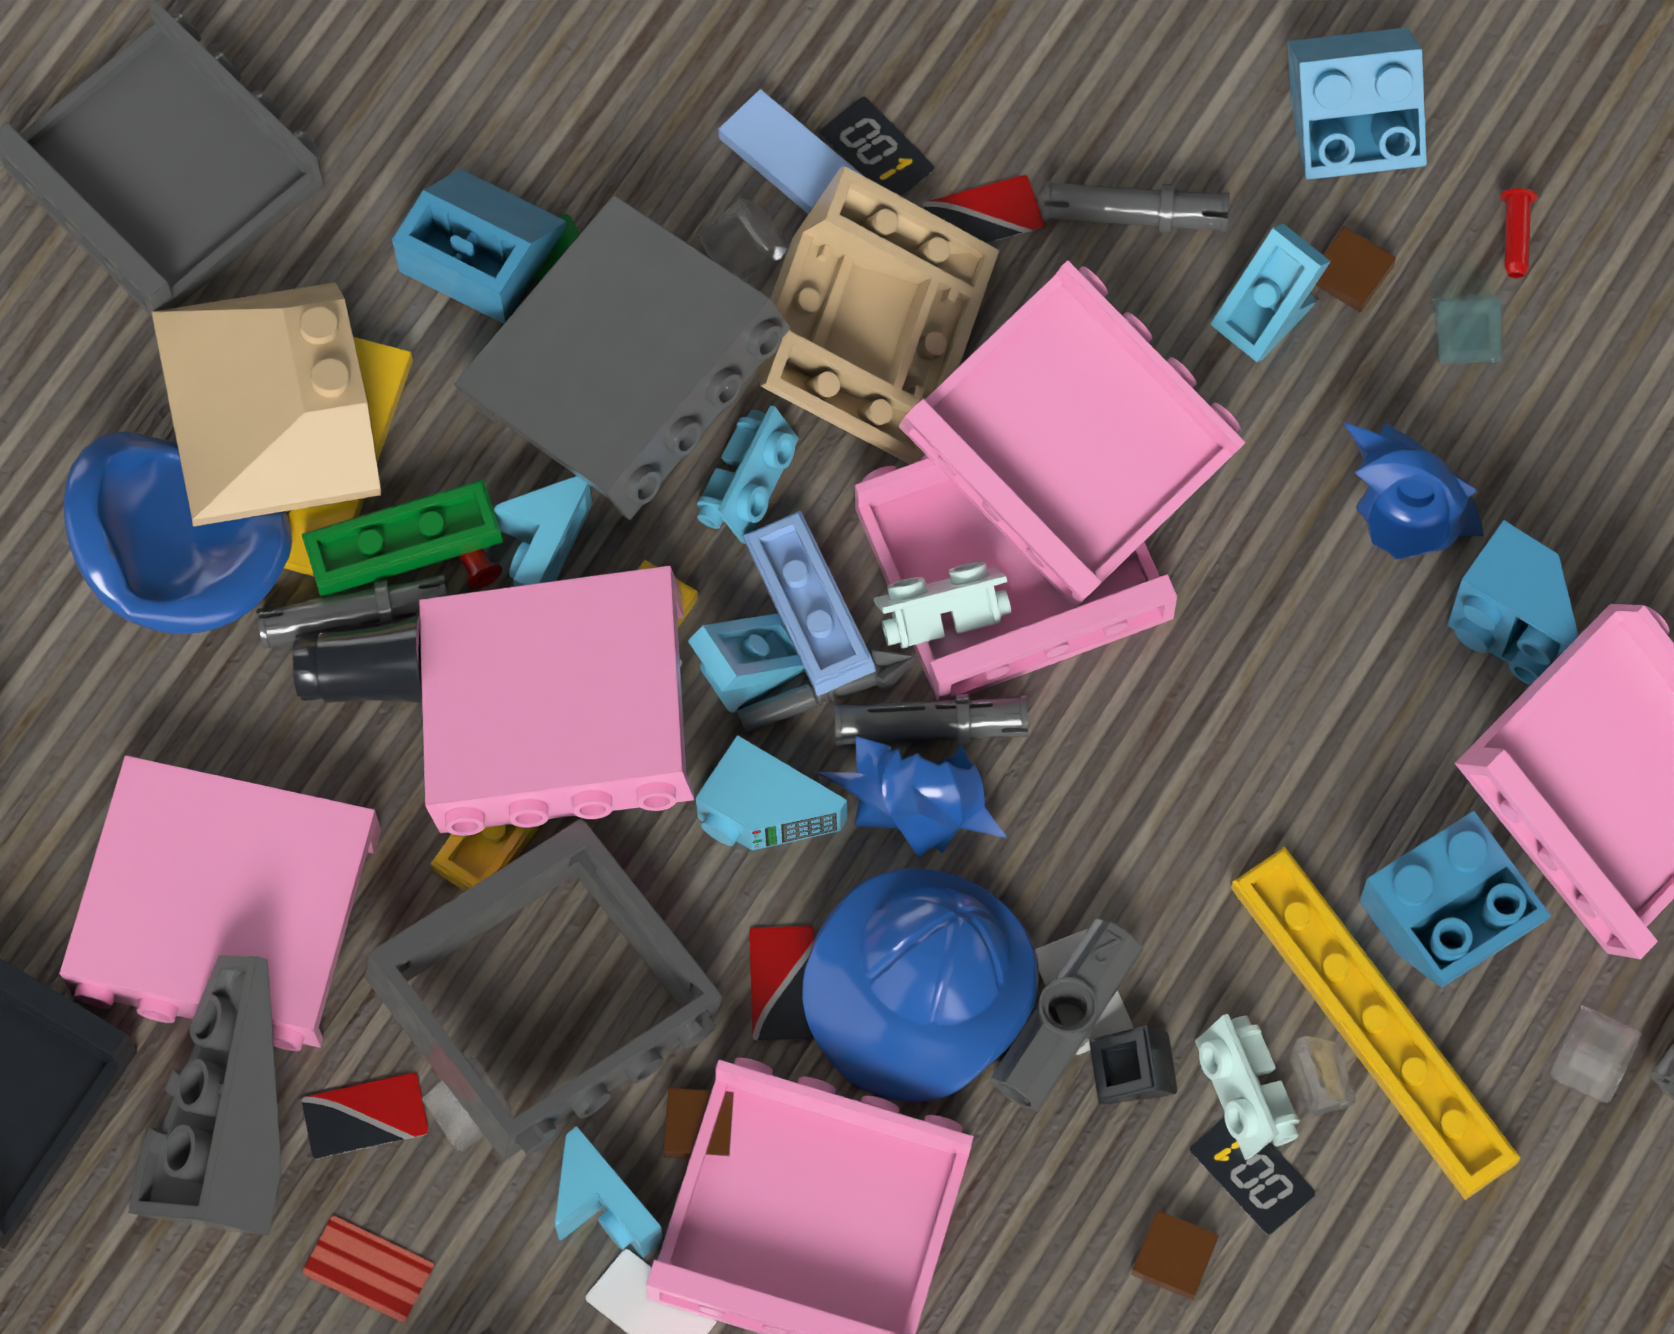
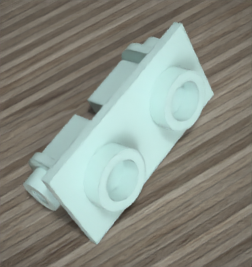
[874,561,1011,649]
[1195,1014,1300,1160]

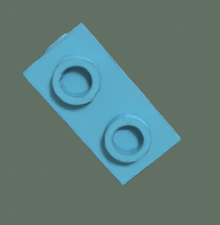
[697,405,799,544]

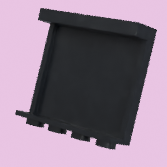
[0,958,137,1250]

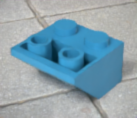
[1287,27,1427,180]
[392,169,567,324]
[1447,520,1579,686]
[1360,811,1551,988]

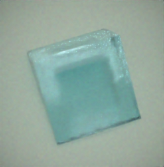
[1433,295,1502,364]

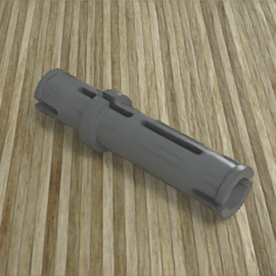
[1043,181,1230,233]
[256,574,450,649]
[834,693,1028,746]

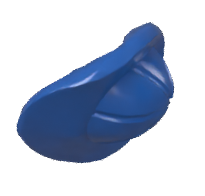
[63,432,292,634]
[802,869,1039,1102]

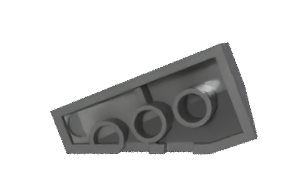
[128,955,282,1235]

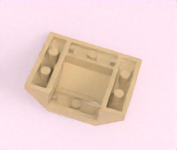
[757,166,999,465]
[152,282,381,527]

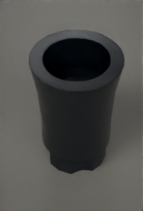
[292,615,422,703]

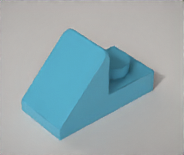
[1210,224,1331,362]
[494,476,593,587]
[688,613,806,713]
[555,1126,664,1258]

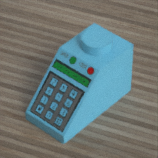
[696,735,848,851]

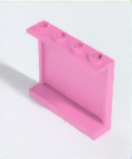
[898,260,1246,608]
[855,454,1177,701]
[419,566,694,836]
[1455,604,1674,959]
[59,756,381,1051]
[646,1058,974,1334]

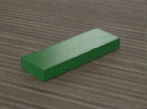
[301,479,503,597]

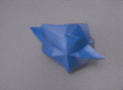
[1343,422,1484,559]
[816,736,1007,858]

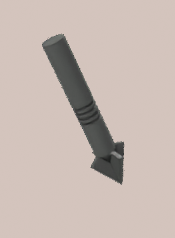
[737,649,919,734]

